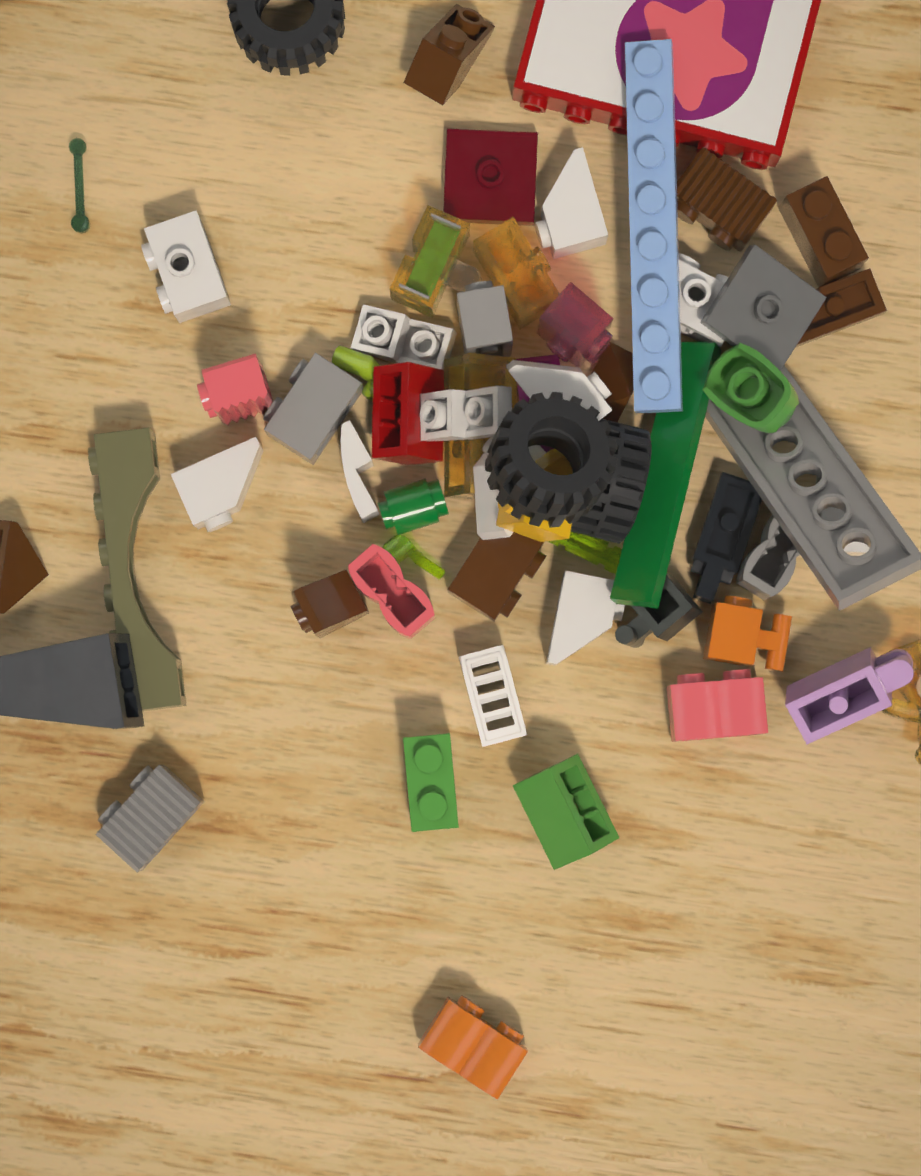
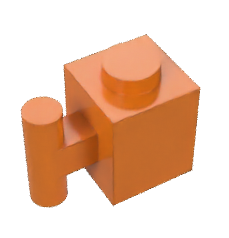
[703,596,792,672]

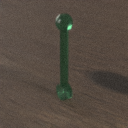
[69,138,90,234]

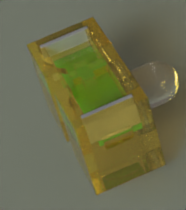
[389,205,482,318]

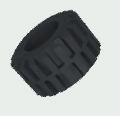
[227,0,346,76]
[485,392,618,528]
[570,419,652,544]

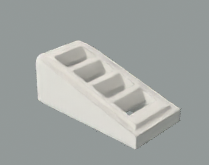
[459,645,527,747]

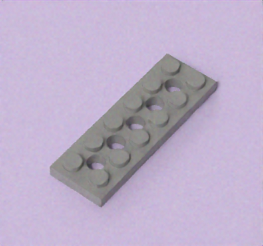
[705,366,921,611]

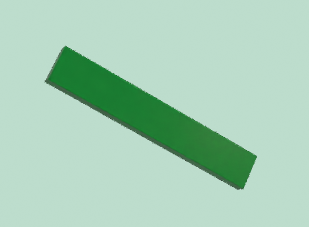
[610,342,721,608]

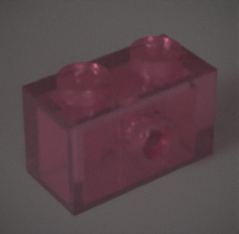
[537,282,614,368]

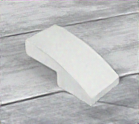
[341,420,379,523]

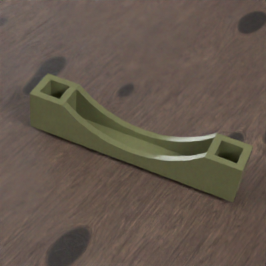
[88,428,187,711]

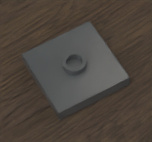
[700,244,827,371]

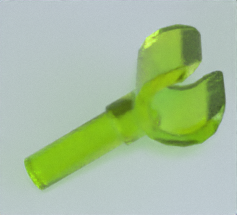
[382,535,446,580]

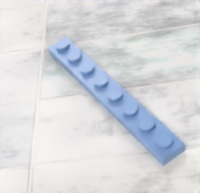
[625,39,683,413]

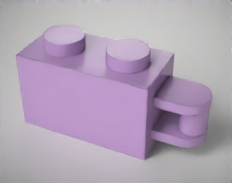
[785,647,913,744]

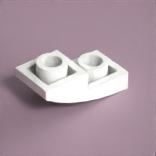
[351,304,457,374]
[420,386,512,441]

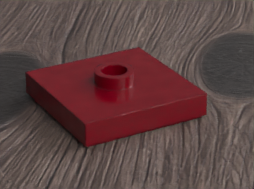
[443,129,538,226]

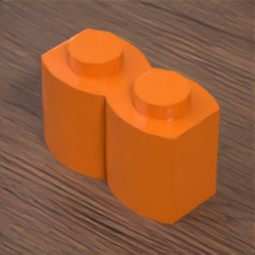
[418,995,528,1100]

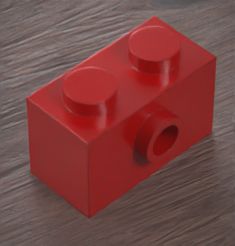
[372,362,445,465]

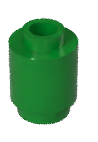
[378,478,449,535]

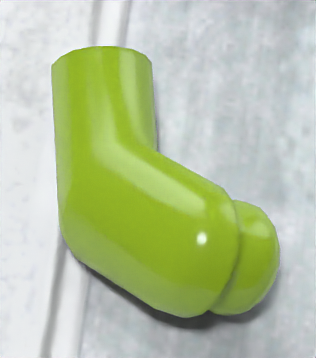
[332,345,380,401]

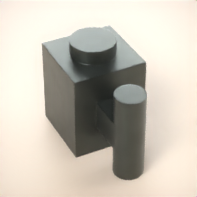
[615,573,703,648]

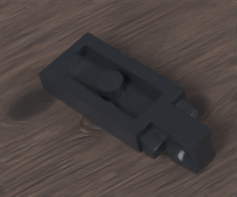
[690,472,762,604]

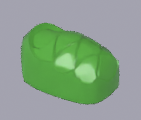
[702,342,799,433]

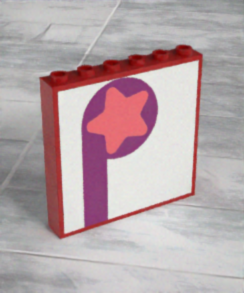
[512,0,821,170]

